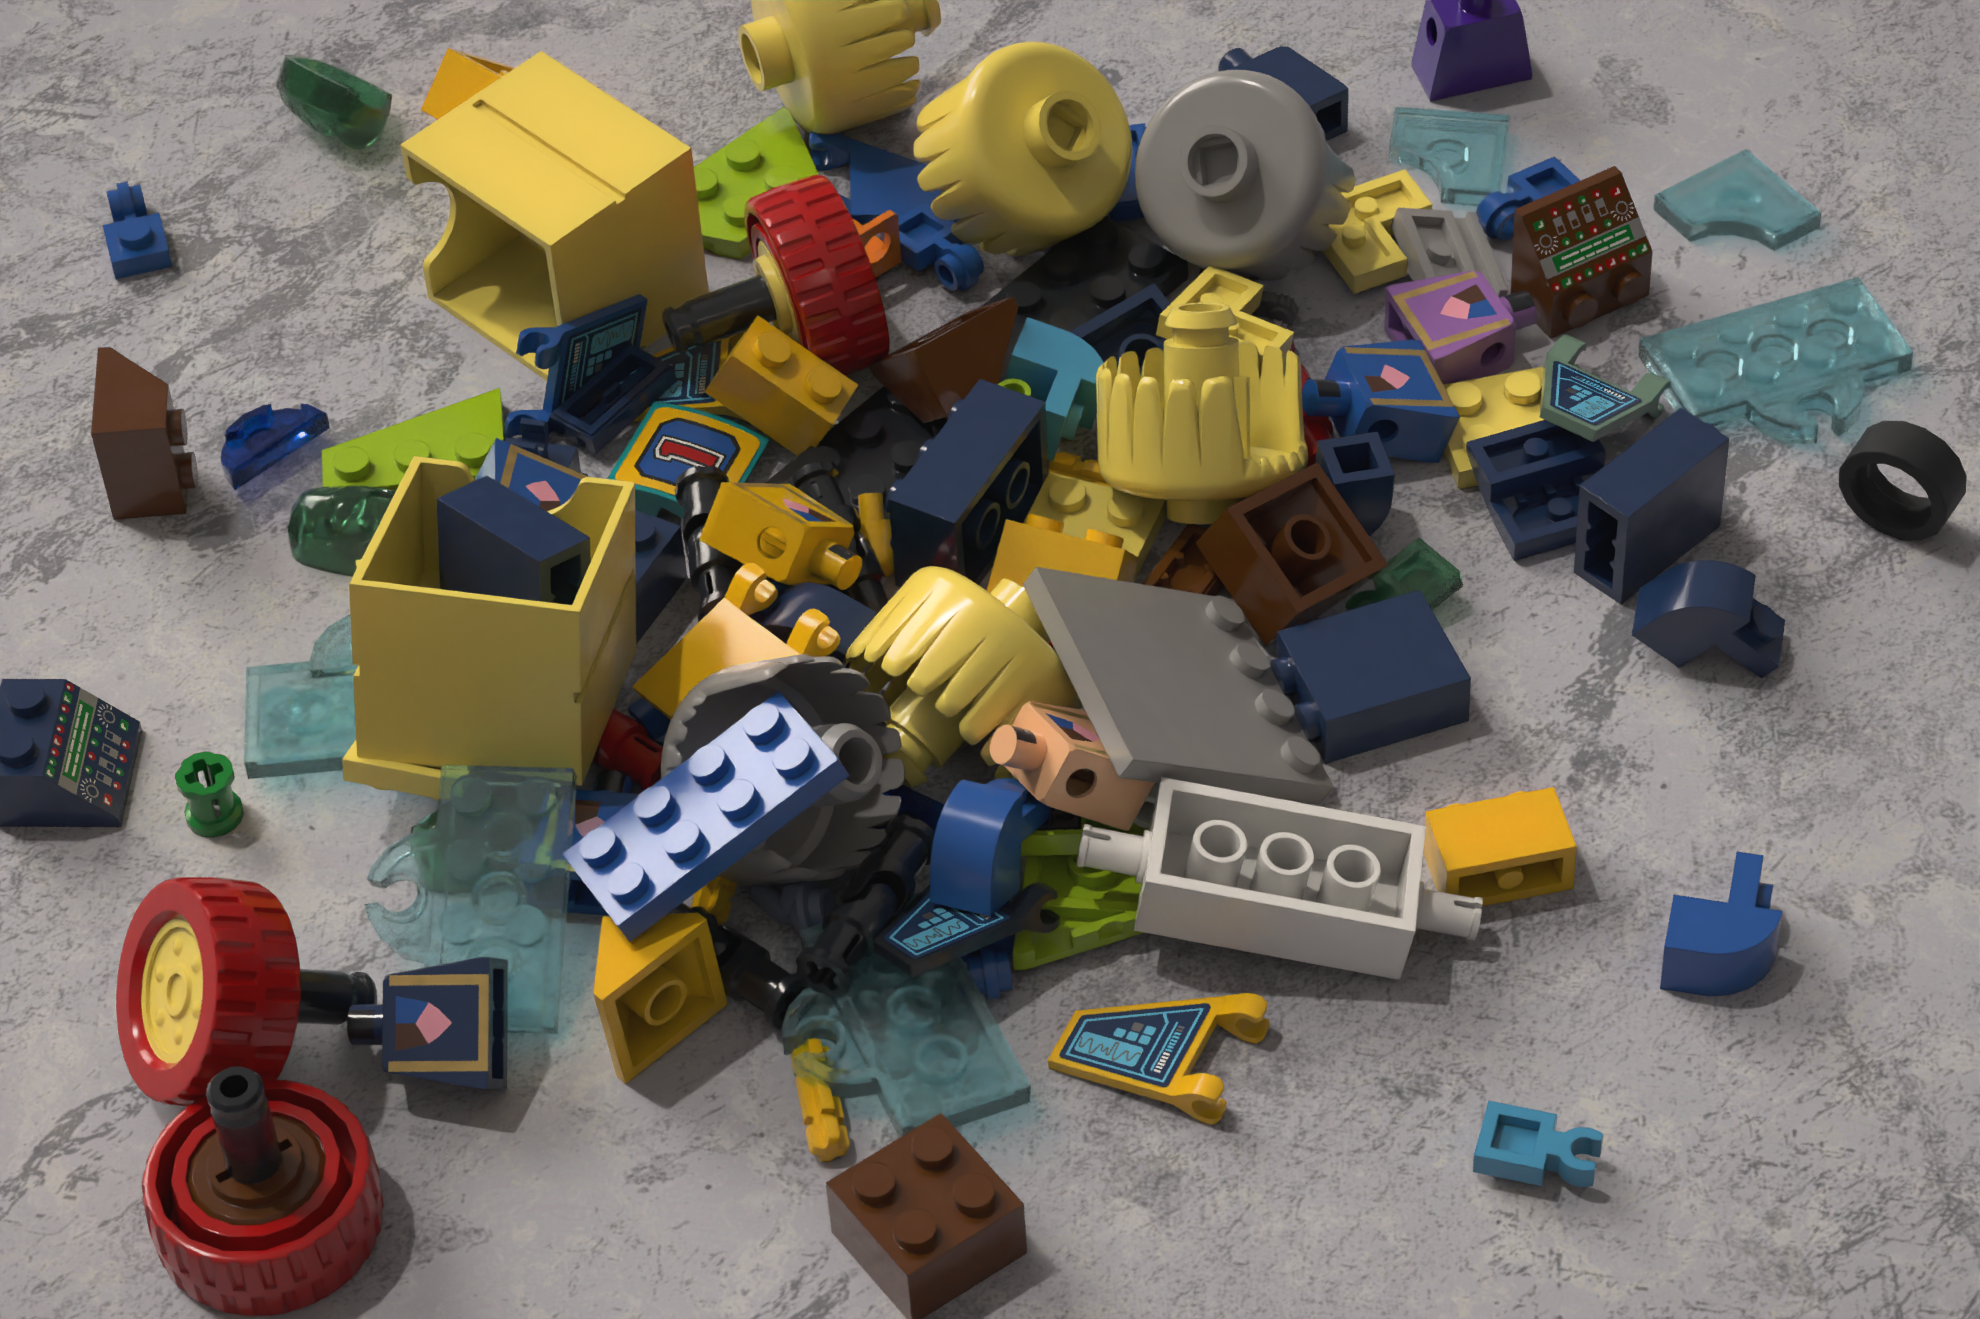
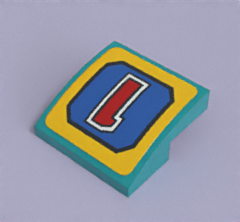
[607,402,770,518]

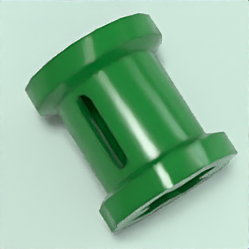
[175,751,244,837]

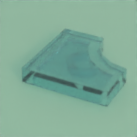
[1389,107,1510,206]
[1654,149,1821,251]

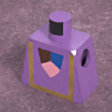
[1384,270,1537,384]

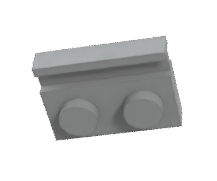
[1391,208,1509,298]

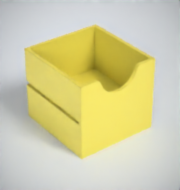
[400,51,709,381]
[349,456,636,786]

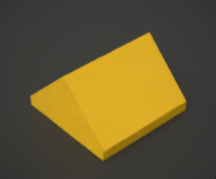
[593,913,728,1084]

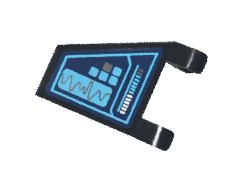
[873,882,1060,978]

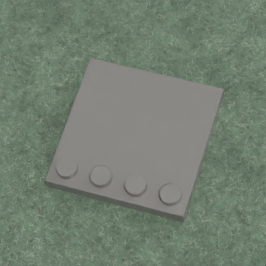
[1023,567,1334,804]

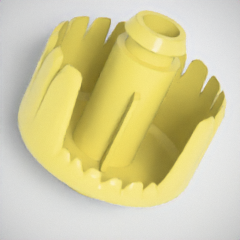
[738,0,941,135]
[913,42,1132,257]
[1096,303,1308,524]
[845,566,1083,789]

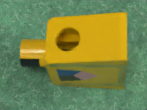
[699,482,862,590]

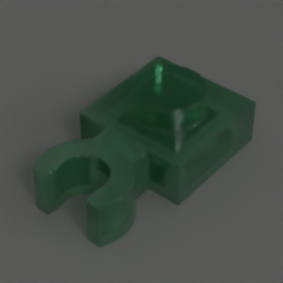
[1345,537,1463,611]

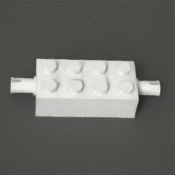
[1076,777,1483,980]

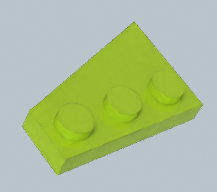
[322,388,505,510]

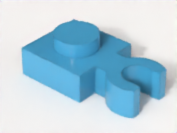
[1473,1100,1603,1187]

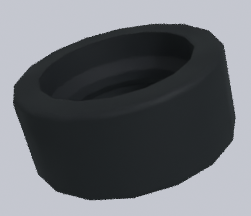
[1839,421,1967,541]

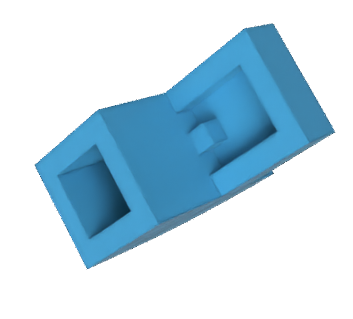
[1005,317,1103,461]

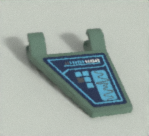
[1539,334,1672,442]

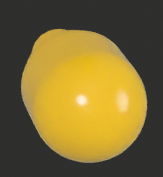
[858,493,894,578]

